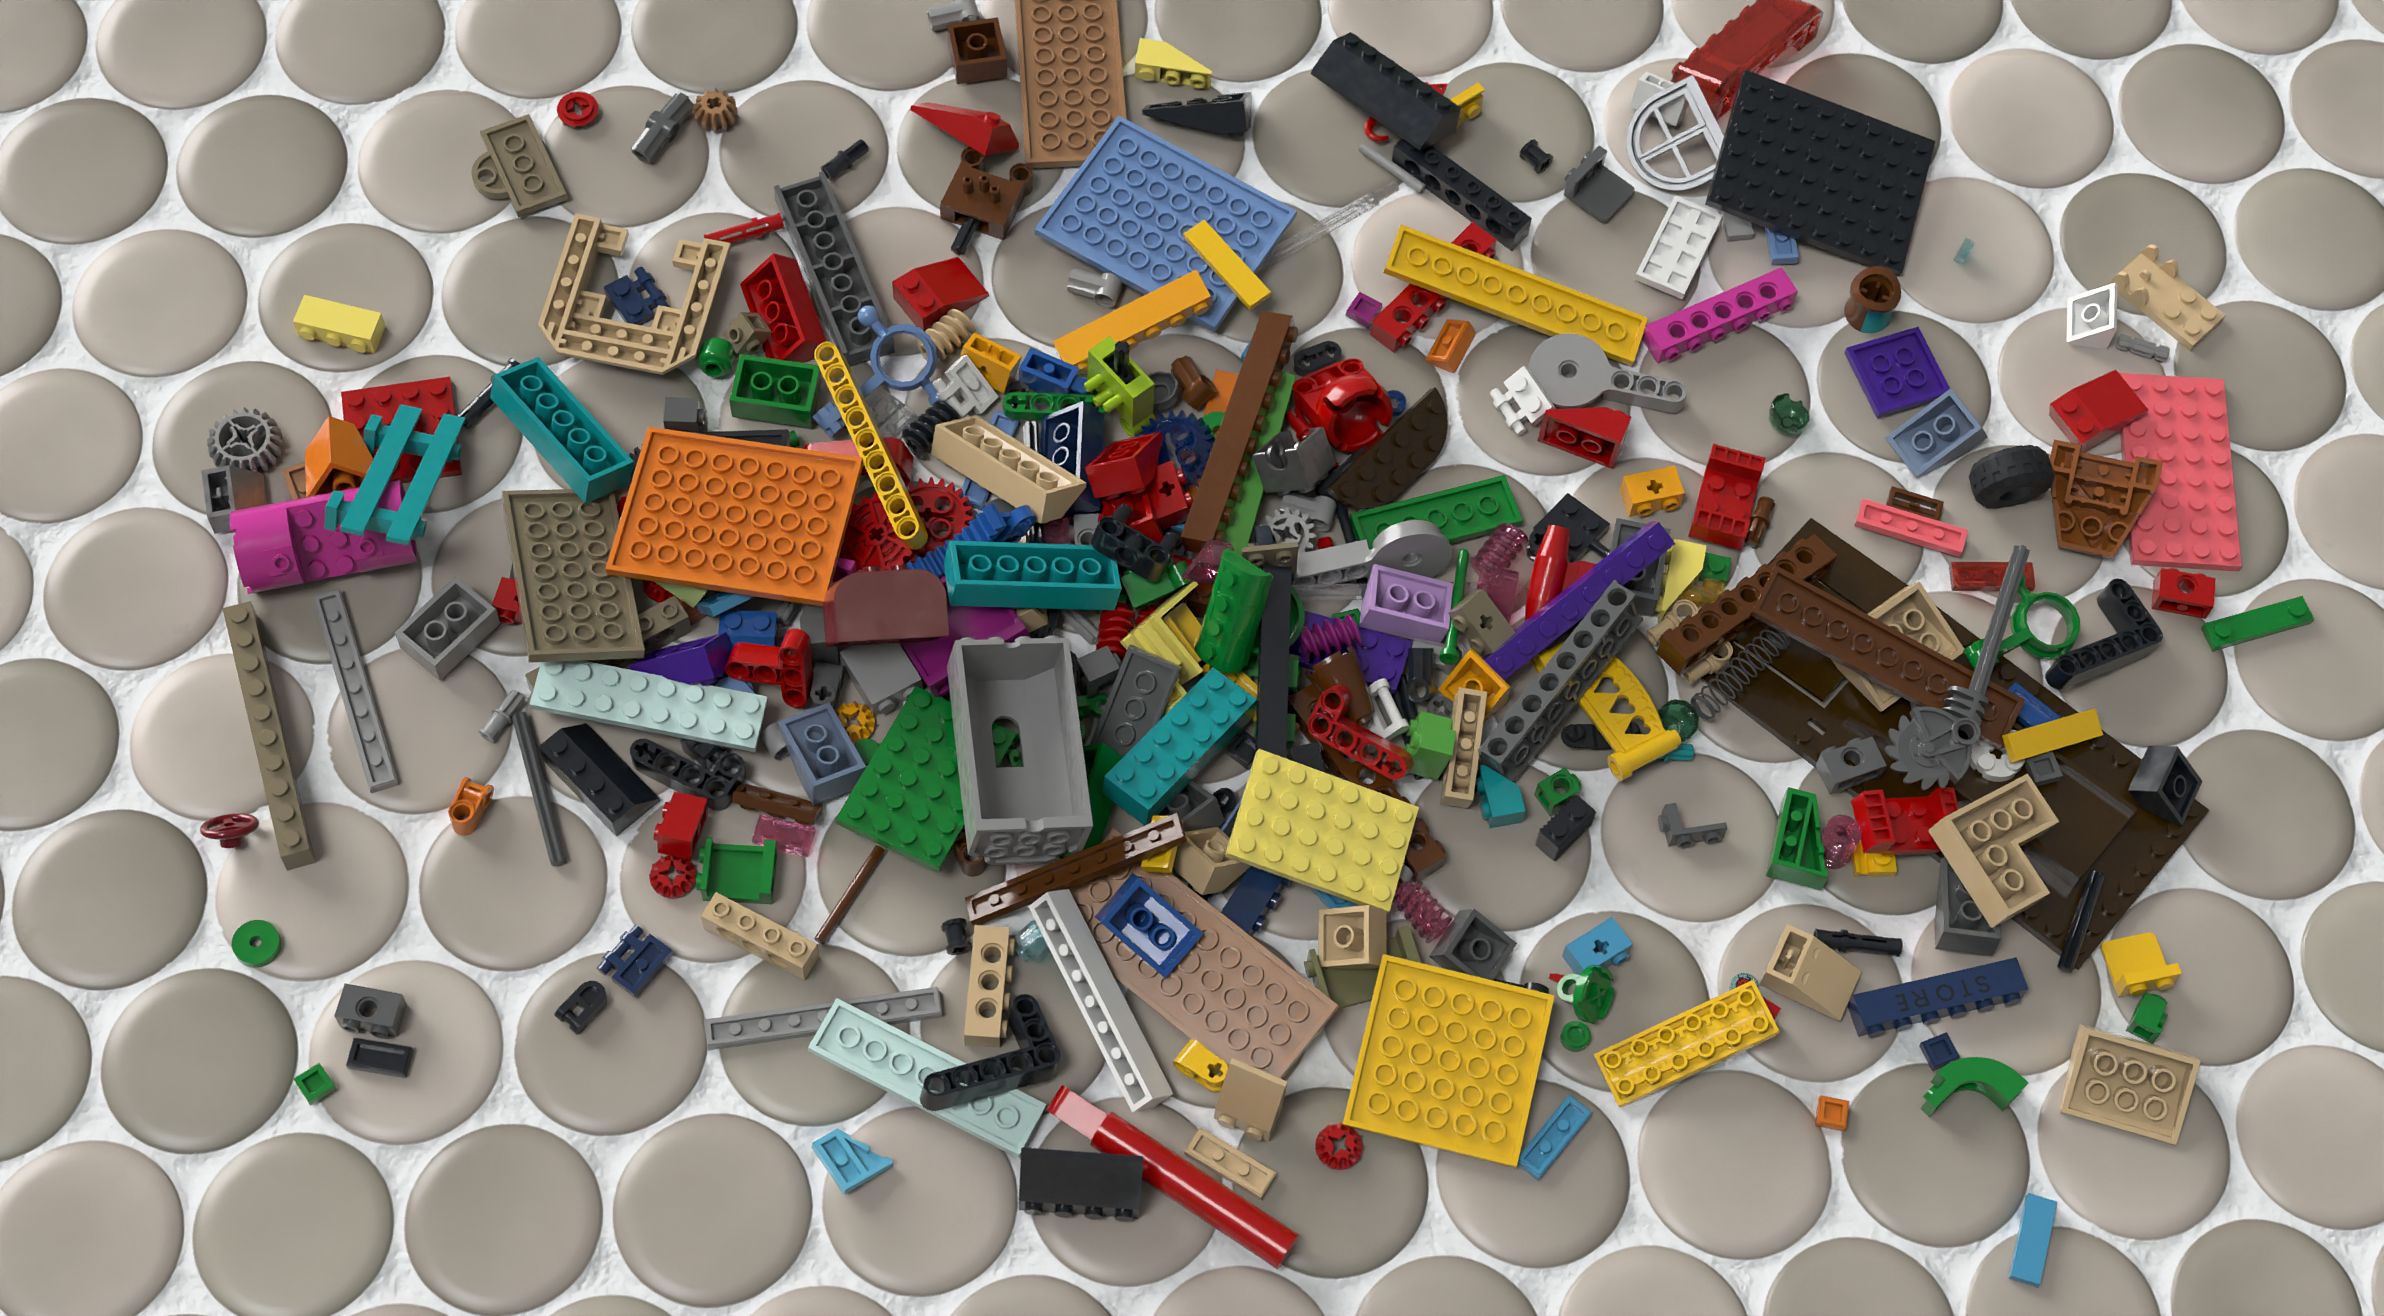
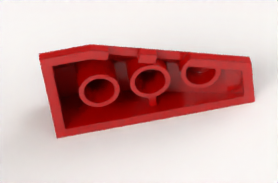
[910,102,1019,156]
[1098,488,1164,543]

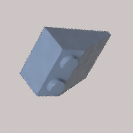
[1885,388,1988,478]
[778,702,866,805]

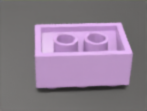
[1359,564,1453,643]

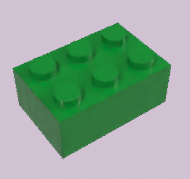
[729,354,822,428]

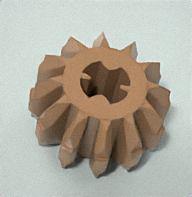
[693,87,738,133]

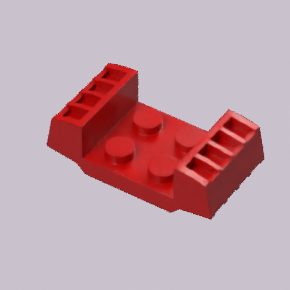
[1688,443,1766,551]
[1851,787,1959,856]

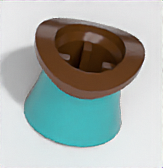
[1844,266,1901,333]

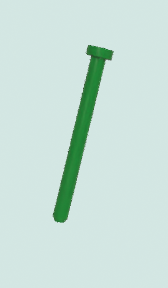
[1439,549,1469,665]

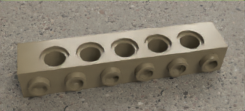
[525,596,692,694]

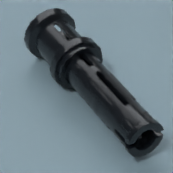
[456,358,520,428]

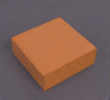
[1815,1095,1849,1132]

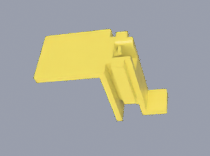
[1120,580,1203,718]

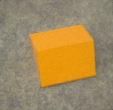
[1438,649,1511,723]

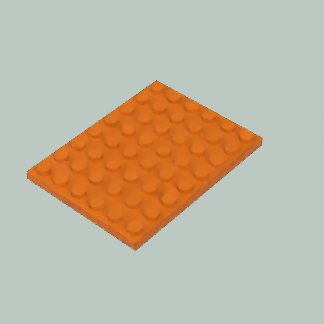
[605,427,864,607]

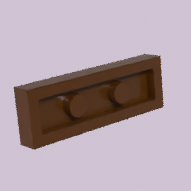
[732,783,823,825]

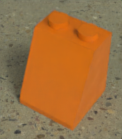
[305,416,373,497]

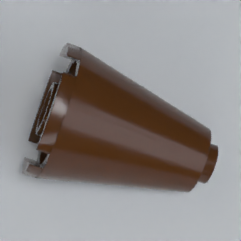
[1305,645,1375,726]

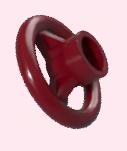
[200,813,259,848]

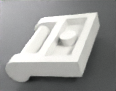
[1362,678,1410,753]

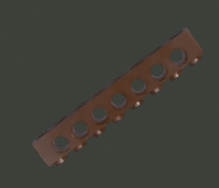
[1656,534,1838,675]
[1287,684,1446,884]

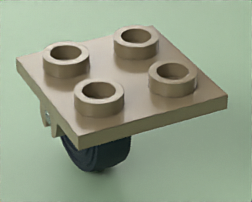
[1241,525,1298,574]

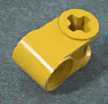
[1172,1039,1228,1093]

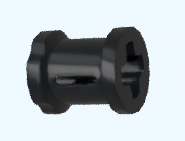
[1519,139,1553,174]
[1526,529,1546,562]
[941,918,972,955]

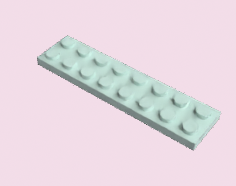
[530,660,768,752]
[808,998,1047,1159]

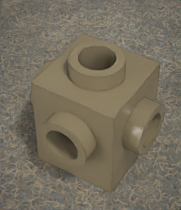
[723,312,772,355]

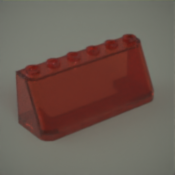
[1671,0,1823,121]

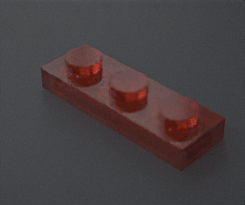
[1949,562,2035,591]

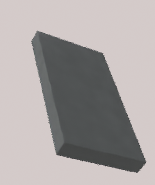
[1089,645,1182,757]

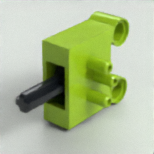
[1084,336,1155,437]

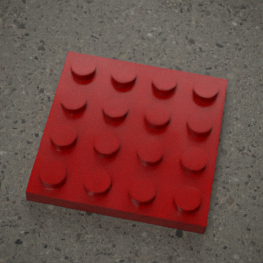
[341,376,462,484]

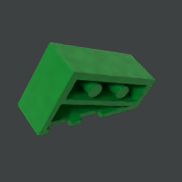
[1766,787,1828,890]

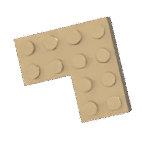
[1928,773,2059,928]

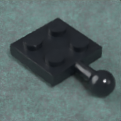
[1533,493,1610,562]

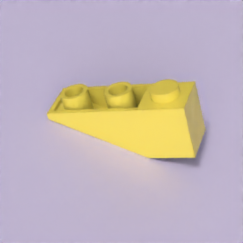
[1134,38,1212,89]
[1655,539,1707,623]

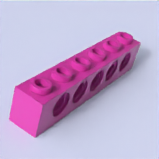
[1642,267,1798,364]

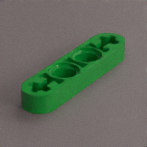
[1002,392,1108,421]

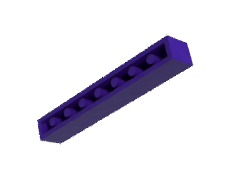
[1481,521,1675,680]

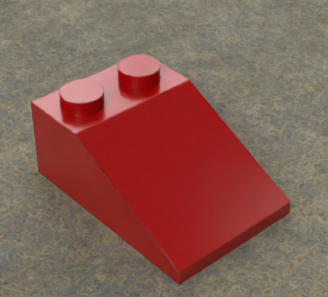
[892,257,989,332]
[2049,370,2148,453]
[1537,407,1631,469]
[1085,431,1163,500]

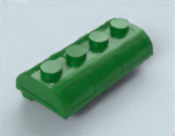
[1194,548,1273,673]

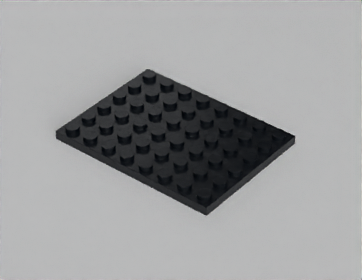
[1705,69,1935,277]

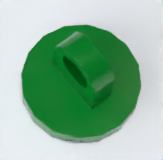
[1557,964,1614,1024]

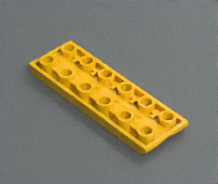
[1594,980,1780,1107]

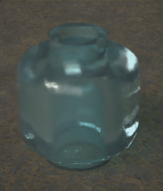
[1015,920,1051,963]

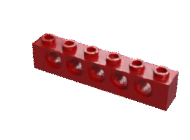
[1370,222,1497,353]

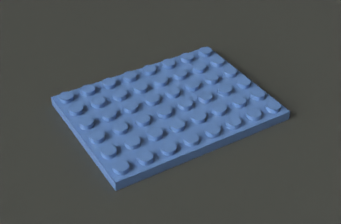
[1034,115,1297,333]

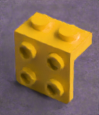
[2100,932,2182,997]

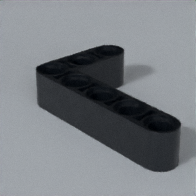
[2045,578,2163,690]
[919,994,1061,1111]

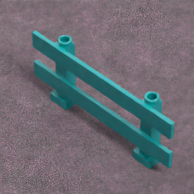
[324,404,465,545]

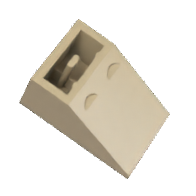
[1759,924,1862,1021]

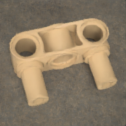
[1646,599,1733,685]

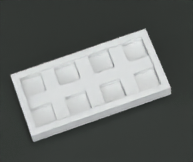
[1634,195,1723,300]

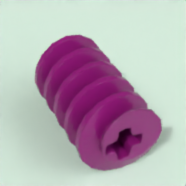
[1300,614,1362,662]

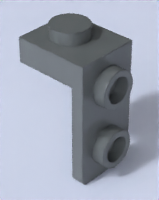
[1658,803,1728,848]

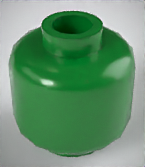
[698,338,736,378]

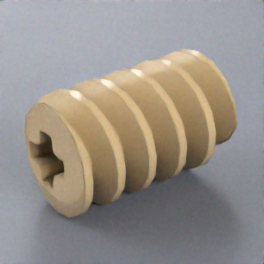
[917,309,976,366]

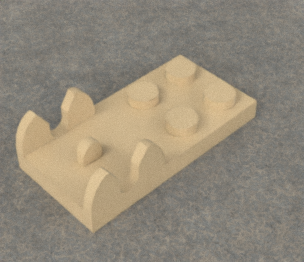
[2110,244,2225,351]

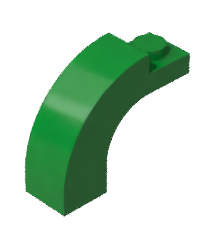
[1921,1057,2029,1117]

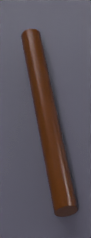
[814,845,885,945]

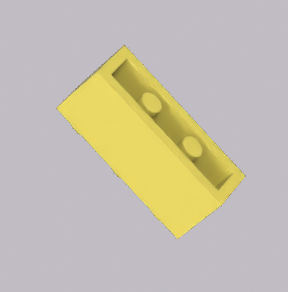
[293,295,386,354]

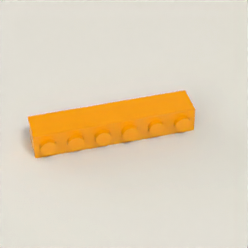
[1053,269,1213,375]

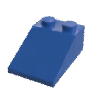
[1095,873,1203,978]

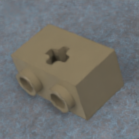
[1448,589,1516,657]

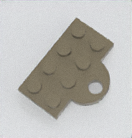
[472,114,568,217]

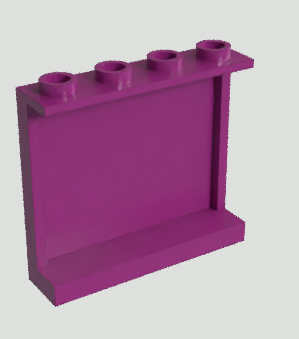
[901,576,1030,698]

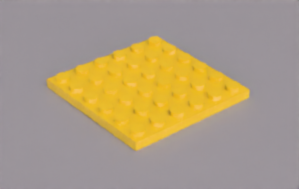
[1342,954,1555,1168]

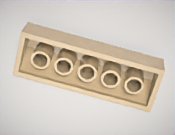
[931,415,1086,524]

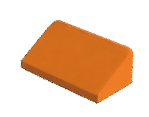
[1425,319,1476,373]

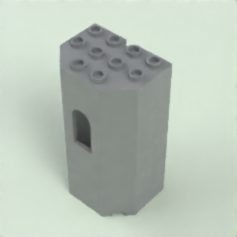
[947,636,1093,865]

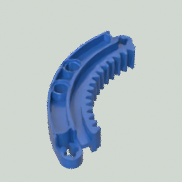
[906,504,1037,579]

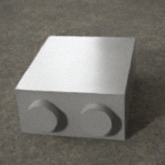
[839,643,922,716]

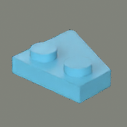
[811,1128,893,1195]

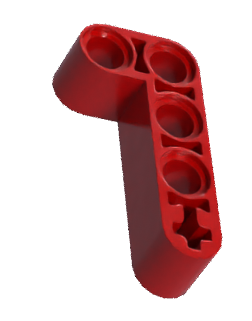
[804,437,914,486]
[1307,684,1414,780]

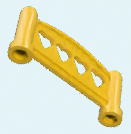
[1532,640,1681,781]

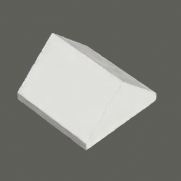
[2067,283,2117,349]

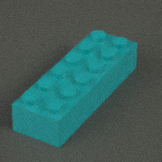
[490,357,634,504]
[944,541,1122,610]
[1102,667,1257,826]

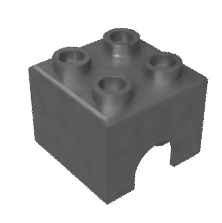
[1253,427,1336,495]

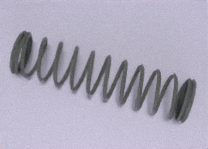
[1690,625,1790,720]

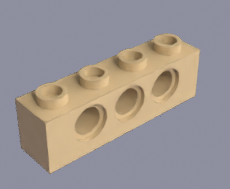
[1440,687,1487,809]
[701,892,819,981]
[964,925,1015,1048]

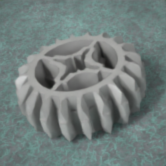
[207,407,284,472]

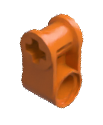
[448,777,494,836]

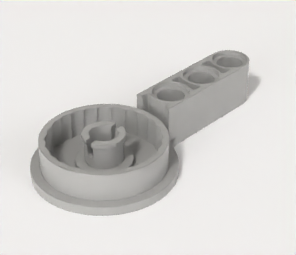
[1529,333,1687,413]
[1291,520,1452,591]

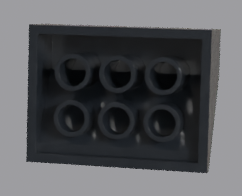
[1019,1147,1143,1222]

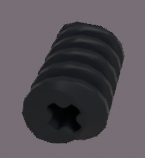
[902,400,961,459]

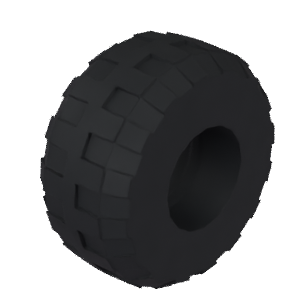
[1969,445,2054,509]

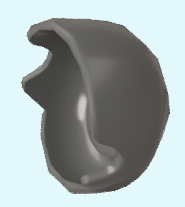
[1147,371,1180,411]

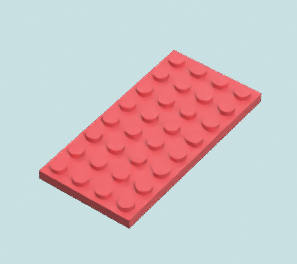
[2119,373,2242,571]

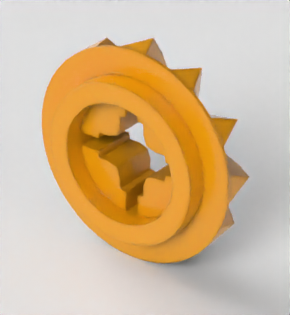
[834,701,875,744]

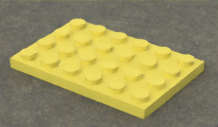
[1225,749,1419,915]

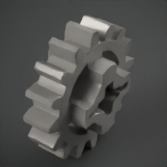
[1260,507,1318,554]

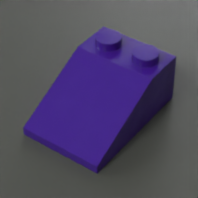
[629,632,732,686]

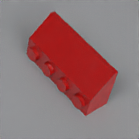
[740,253,827,363]

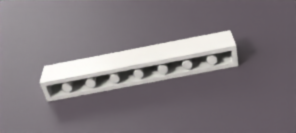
[1028,889,1173,1113]

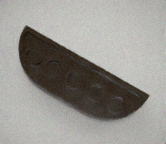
[1325,387,1448,509]

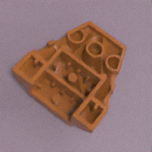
[2050,439,2163,559]

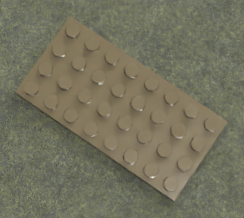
[502,489,645,663]

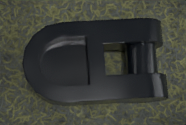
[555,981,607,1034]

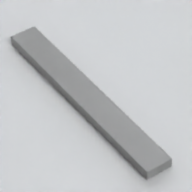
[312,589,399,793]
[704,987,942,1050]

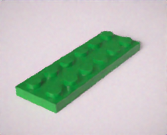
[1350,475,1523,550]

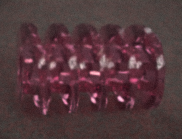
[1471,523,1529,583]
[1821,815,1861,869]
[1392,880,1452,943]

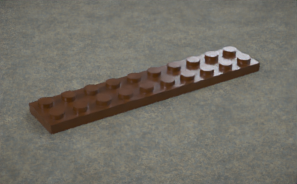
[1749,565,2025,749]

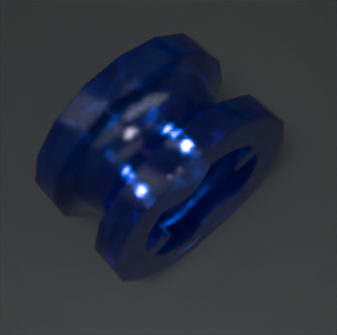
[1388,390,1406,417]

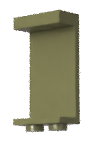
[1304,925,1421,1010]

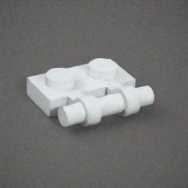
[932,355,999,418]
[1490,366,1556,436]

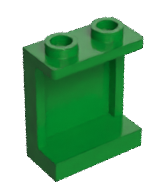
[696,837,778,905]

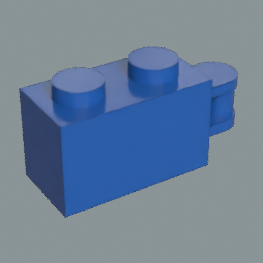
[1019,347,1091,405]

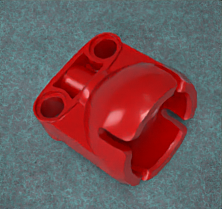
[1292,358,1393,452]

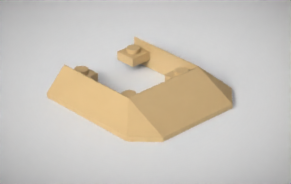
[538,213,730,375]

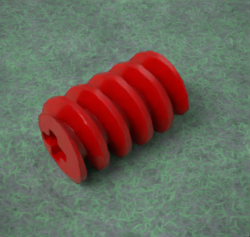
[1096,601,1135,662]

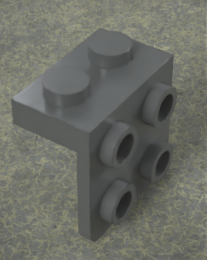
[1564,145,1635,222]

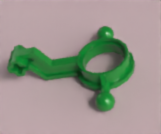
[1963,573,2080,670]

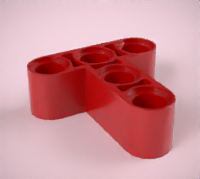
[725,628,813,708]

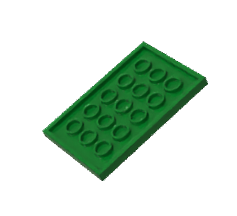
[835,686,1016,873]

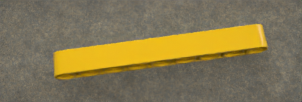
[814,342,928,549]

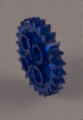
[1135,410,1216,492]

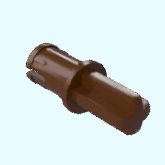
[1745,496,1776,547]

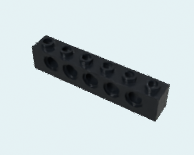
[1392,138,1532,251]

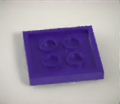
[1844,327,1950,418]

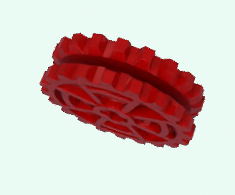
[839,493,928,571]

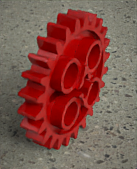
[908,477,974,557]

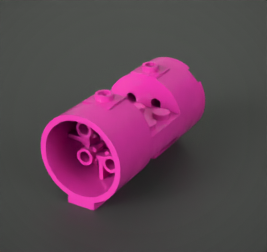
[230,480,418,594]

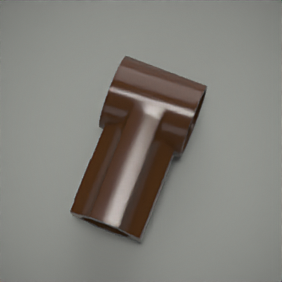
[1171,355,1217,410]

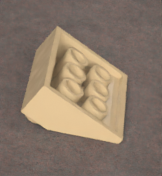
[1831,582,1964,712]
[2060,1024,2201,1145]

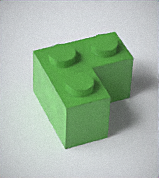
[1404,711,1456,780]

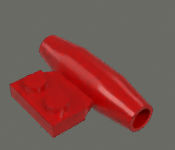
[1524,525,1596,622]

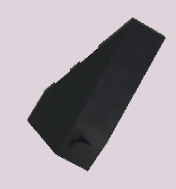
[1142,92,1252,137]

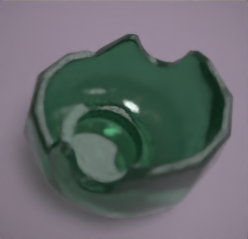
[1769,393,1810,435]
[1657,699,1699,743]

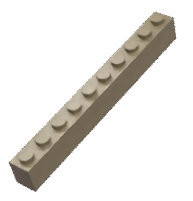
[222,601,316,871]

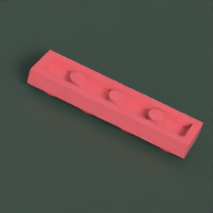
[1854,498,1968,558]

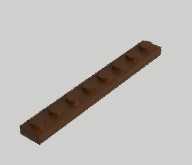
[965,813,1187,926]

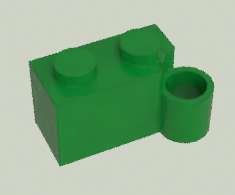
[1120,559,1194,611]

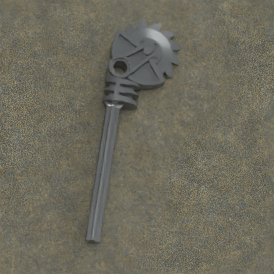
[1885,545,2030,791]

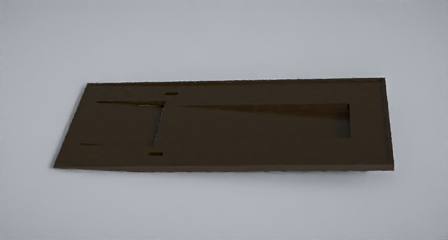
[1700,518,2209,970]

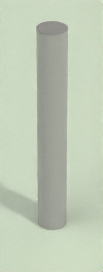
[1359,142,1426,193]

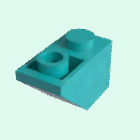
[1475,765,1526,828]

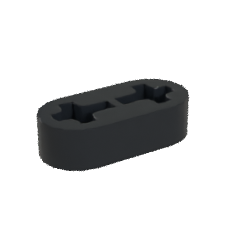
[1293,341,1342,377]

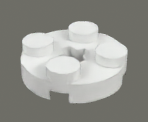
[1970,729,2026,782]

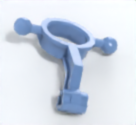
[812,305,945,437]

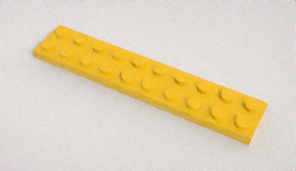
[1383,224,1648,366]

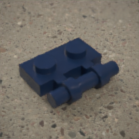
[604,267,670,325]
[597,925,673,998]

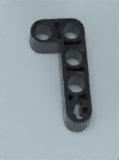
[630,738,746,811]

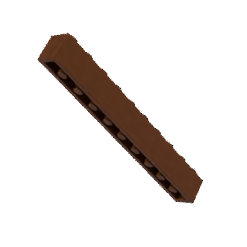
[1180,311,1298,556]

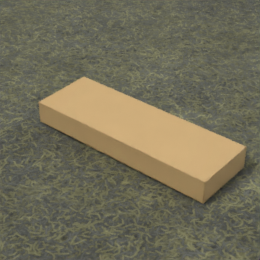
[1184,1127,1276,1200]

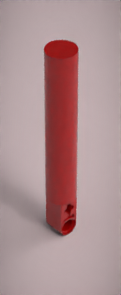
[1046,1085,1300,1270]

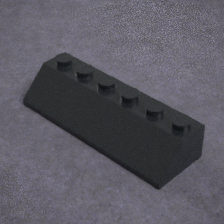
[1311,32,1461,151]

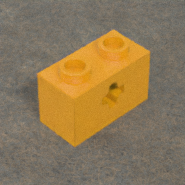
[960,332,1022,393]
[1620,465,1685,517]

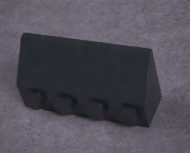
[539,723,660,837]

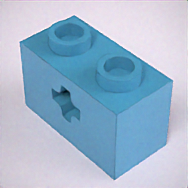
[1562,917,1633,975]

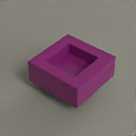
[1346,292,1382,328]

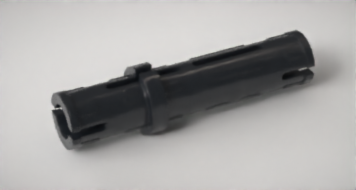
[1813,928,1903,957]

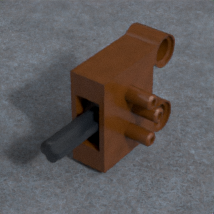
[940,147,1033,256]

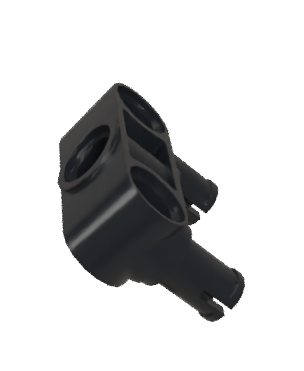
[1091,503,1180,582]

